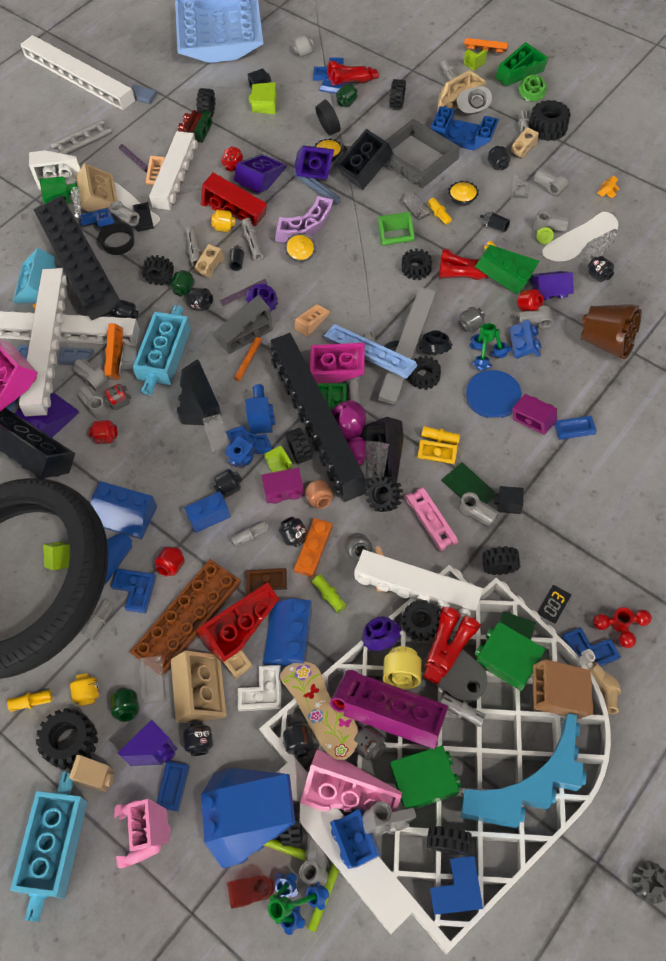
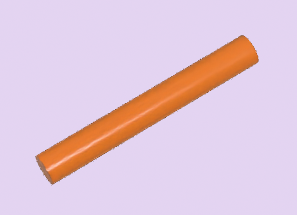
[234,337,262,382]

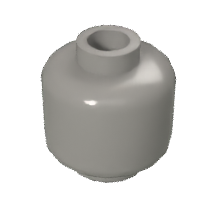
[293,34,315,57]

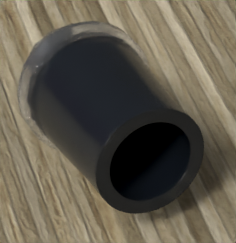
[480,211,510,232]
[229,244,245,271]

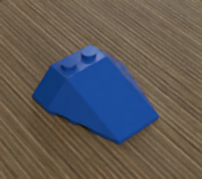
[201,768,296,868]

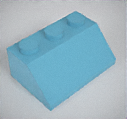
[12,247,56,303]

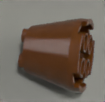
[581,304,642,359]

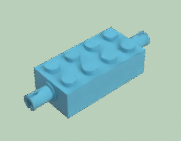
[133,305,191,395]
[10,772,88,922]

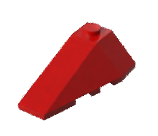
[196,582,279,662]

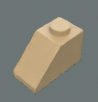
[69,755,115,793]

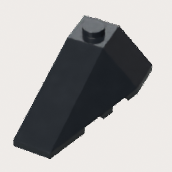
[177,359,222,426]
[360,417,404,495]

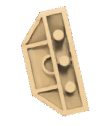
[437,70,486,112]

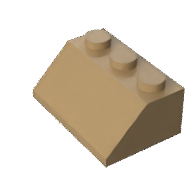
[76,163,118,212]
[171,650,227,723]

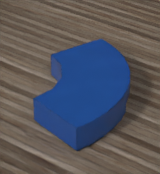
[226,426,273,454]

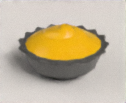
[284,233,317,262]

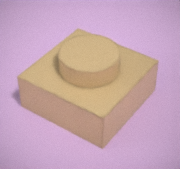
[223,650,253,679]

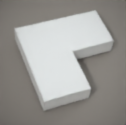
[238,665,282,711]

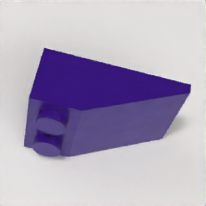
[234,153,287,193]
[15,393,80,438]

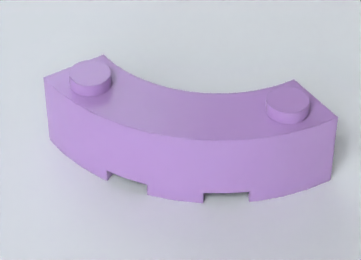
[275,196,333,242]

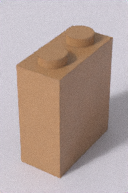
[533,659,593,719]

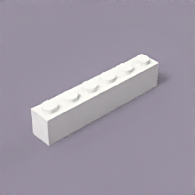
[149,131,197,210]
[355,550,483,618]

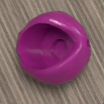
[332,400,366,441]

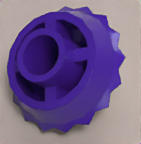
[246,284,278,312]
[362,616,402,652]

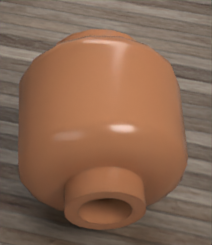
[305,480,333,509]

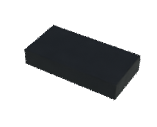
[133,202,154,232]

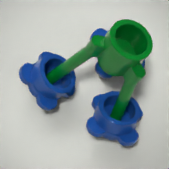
[469,323,512,370]
[268,872,329,935]

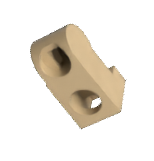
[511,127,539,158]
[195,244,224,278]

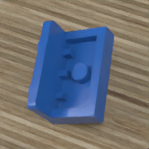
[509,320,542,359]
[330,809,382,869]

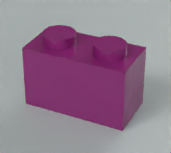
[512,394,557,435]
[261,468,304,504]

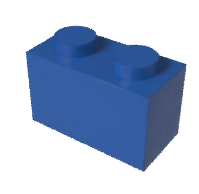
[184,491,231,533]

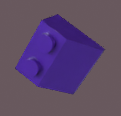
[294,145,334,179]
[530,271,574,300]
[117,720,178,766]

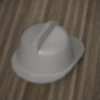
[457,86,492,113]
[119,341,138,376]

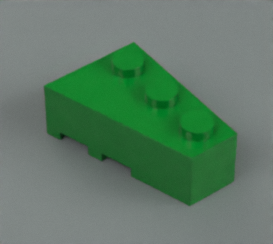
[495,42,549,86]
[475,245,540,295]

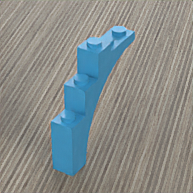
[460,713,587,828]

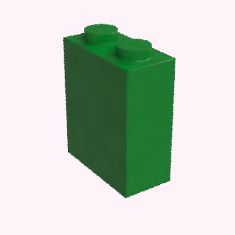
[475,622,545,691]
[390,745,461,810]

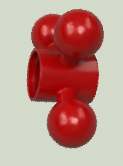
[593,607,652,648]

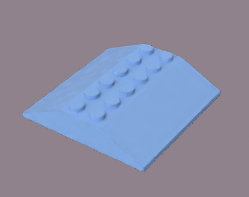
[175,0,263,63]

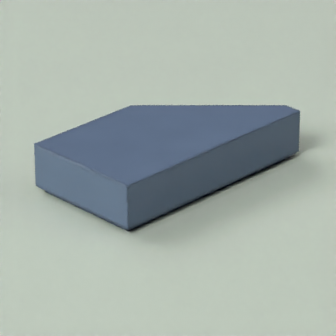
[132,85,157,104]
[58,347,94,366]

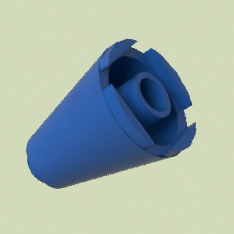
[105,533,132,584]

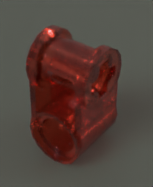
[227,875,275,909]

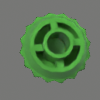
[518,75,548,102]

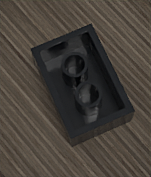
[336,128,394,190]

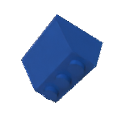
[91,481,157,539]
[263,598,312,667]

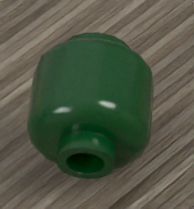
[336,84,358,107]
[170,270,195,297]
[109,688,140,722]

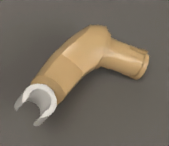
[579,649,622,714]

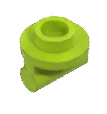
[536,227,554,244]

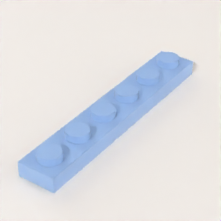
[324,324,417,379]

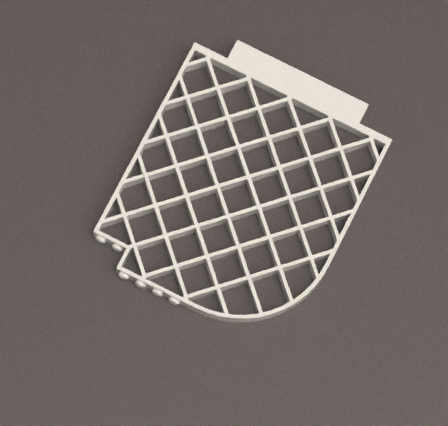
[259,565,611,955]

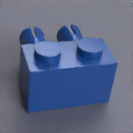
[245,384,275,434]

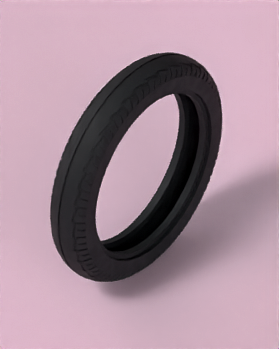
[0,478,108,679]

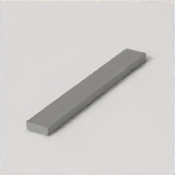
[378,287,436,405]

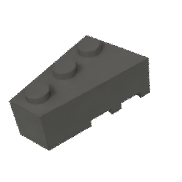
[216,295,273,354]

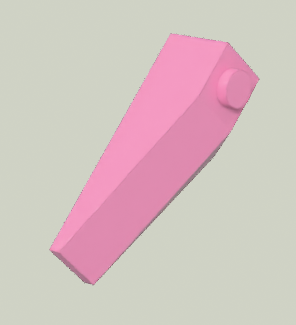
[300,750,402,814]

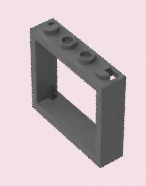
[385,119,460,188]

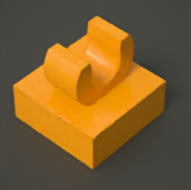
[597,175,619,198]

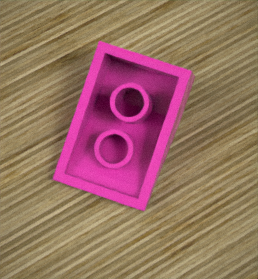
[310,343,365,383]

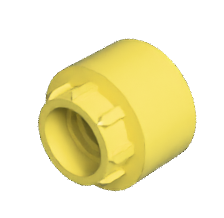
[383,646,422,689]

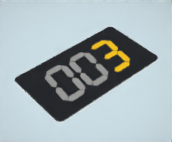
[537,585,571,624]

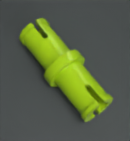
[312,574,347,613]

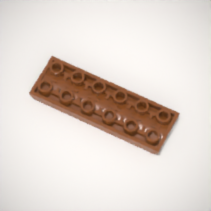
[130,559,241,677]

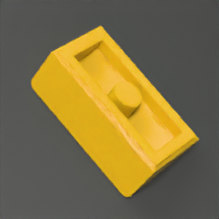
[417,440,458,464]

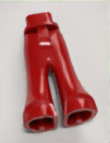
[327,61,379,86]
[439,249,489,280]
[423,606,481,684]

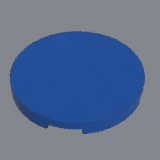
[466,370,522,418]

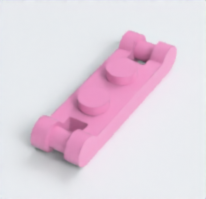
[405,487,458,552]

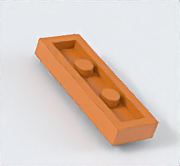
[464,38,508,53]
[104,323,124,380]
[294,518,333,578]

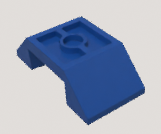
[431,106,499,151]

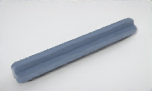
[293,169,340,205]

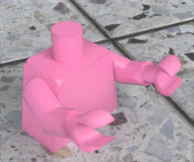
[114,799,171,868]

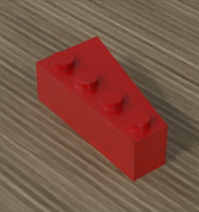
[201,172,267,226]

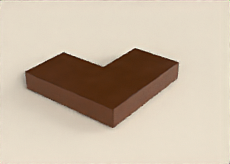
[246,568,287,596]

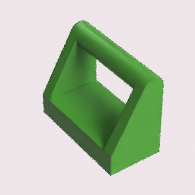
[378,212,414,246]

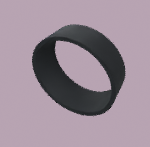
[315,99,341,135]
[98,222,135,255]

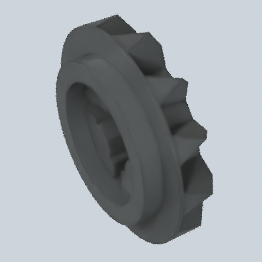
[632,862,666,904]

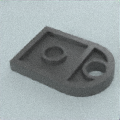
[421,638,487,703]

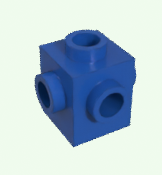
[225,435,256,468]

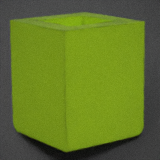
[464,49,487,71]
[265,446,293,473]
[43,541,70,570]

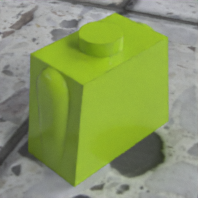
[249,82,277,114]

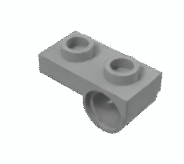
[363,801,416,836]

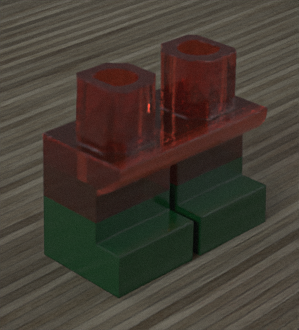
[178,110,212,143]

